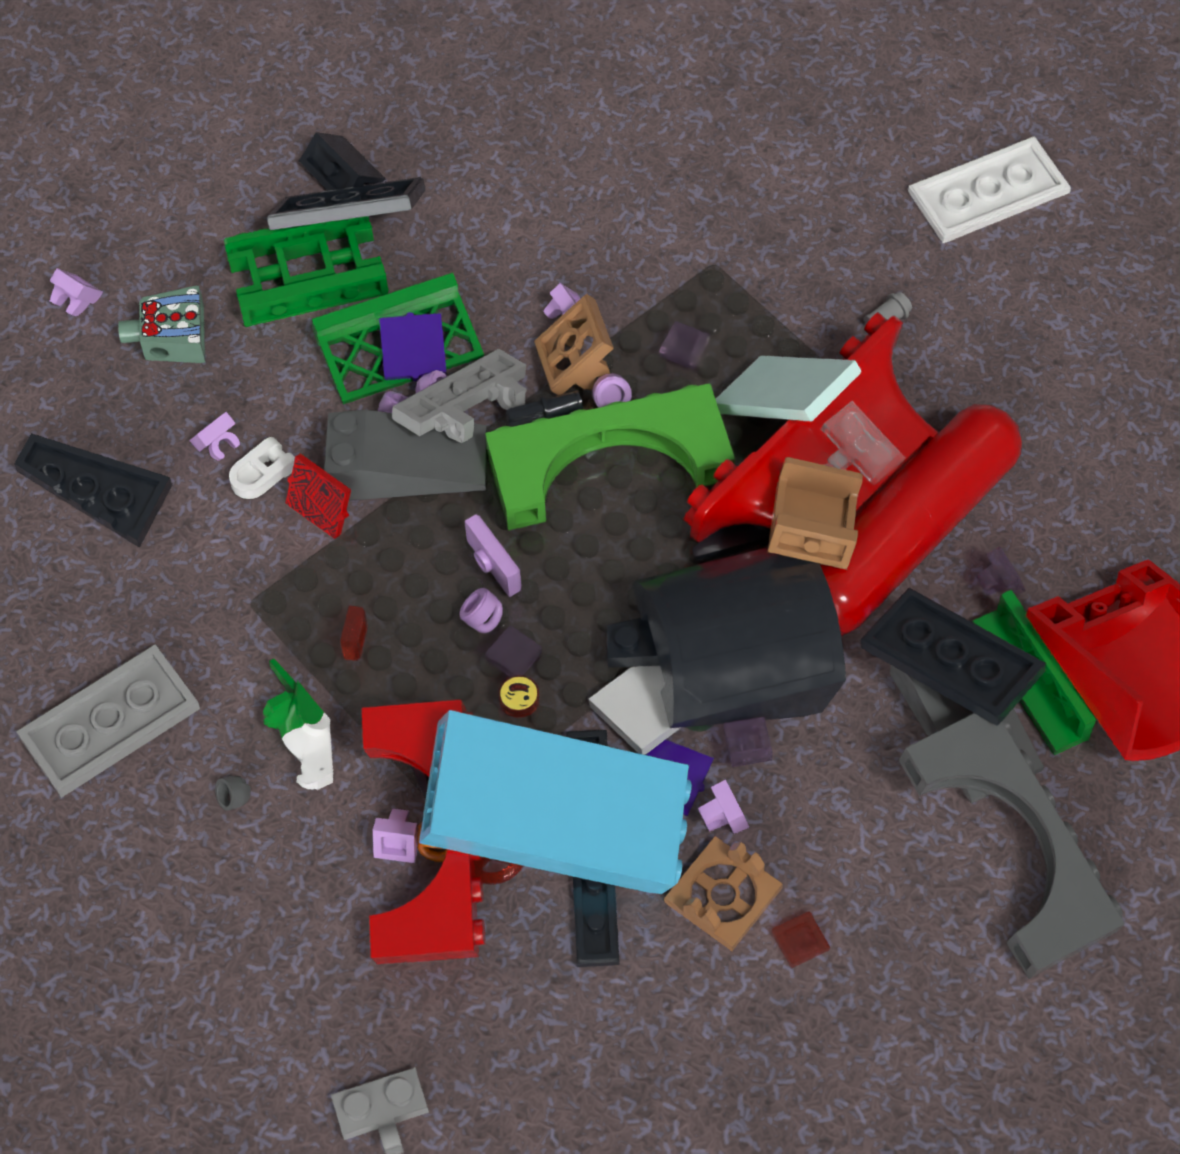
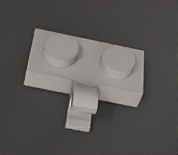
[331,1068,429,1154]

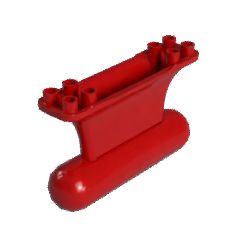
[683,312,1022,636]

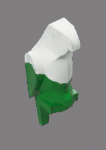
[263,658,333,790]

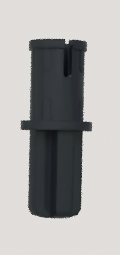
[506,390,583,427]

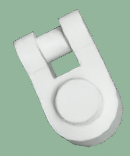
[229,437,295,499]

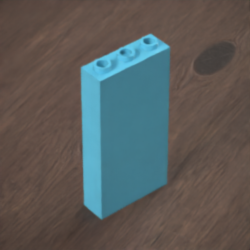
[419,710,691,894]

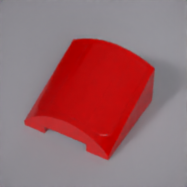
[1026,559,1180,761]

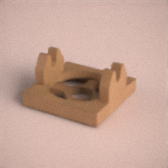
[534,294,614,395]
[664,836,783,951]

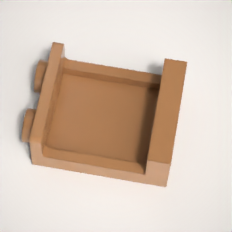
[768,457,863,570]

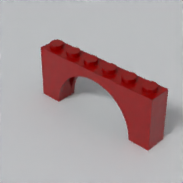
[362,700,486,964]

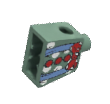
[118,286,205,363]

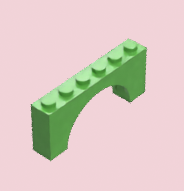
[485,383,735,530]

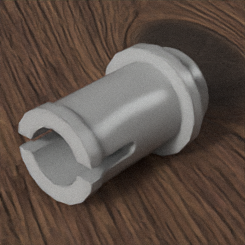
[863,292,912,325]

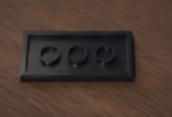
[267,177,426,230]
[861,588,1046,726]

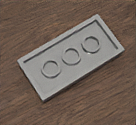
[16,645,200,798]

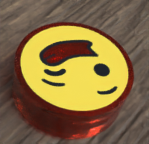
[498,675,540,718]

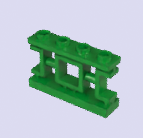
[224,216,389,327]

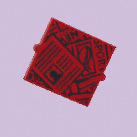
[285,453,351,540]

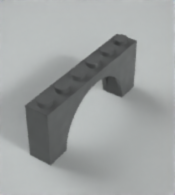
[899,713,1125,979]

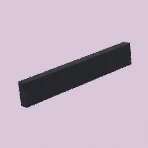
[566,730,620,967]

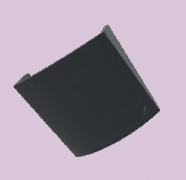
[632,547,846,728]

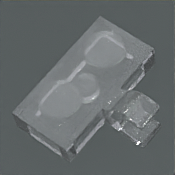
[821,401,905,486]

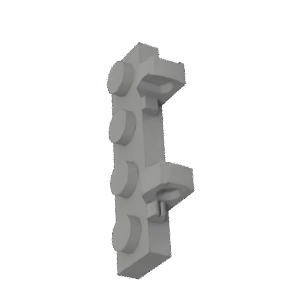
[392,349,527,443]

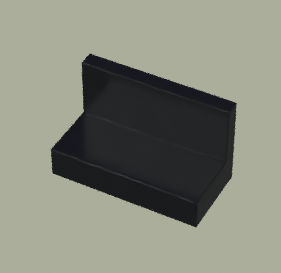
[299,132,386,191]

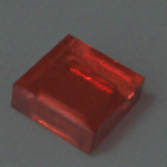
[340,605,368,661]
[772,911,830,968]

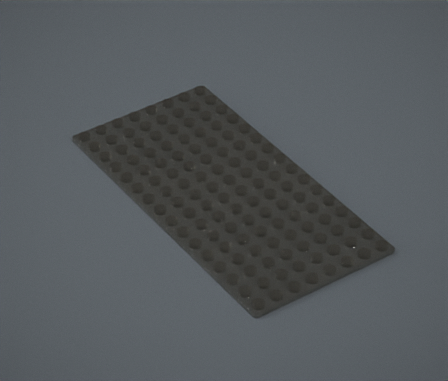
[251,265,821,794]

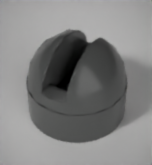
[215,776,251,811]

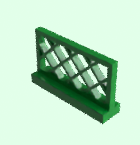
[312,273,484,405]

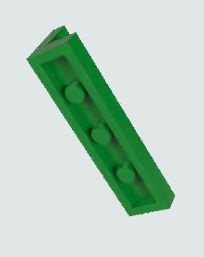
[973,590,1096,755]

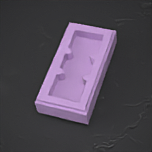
[465,514,521,597]

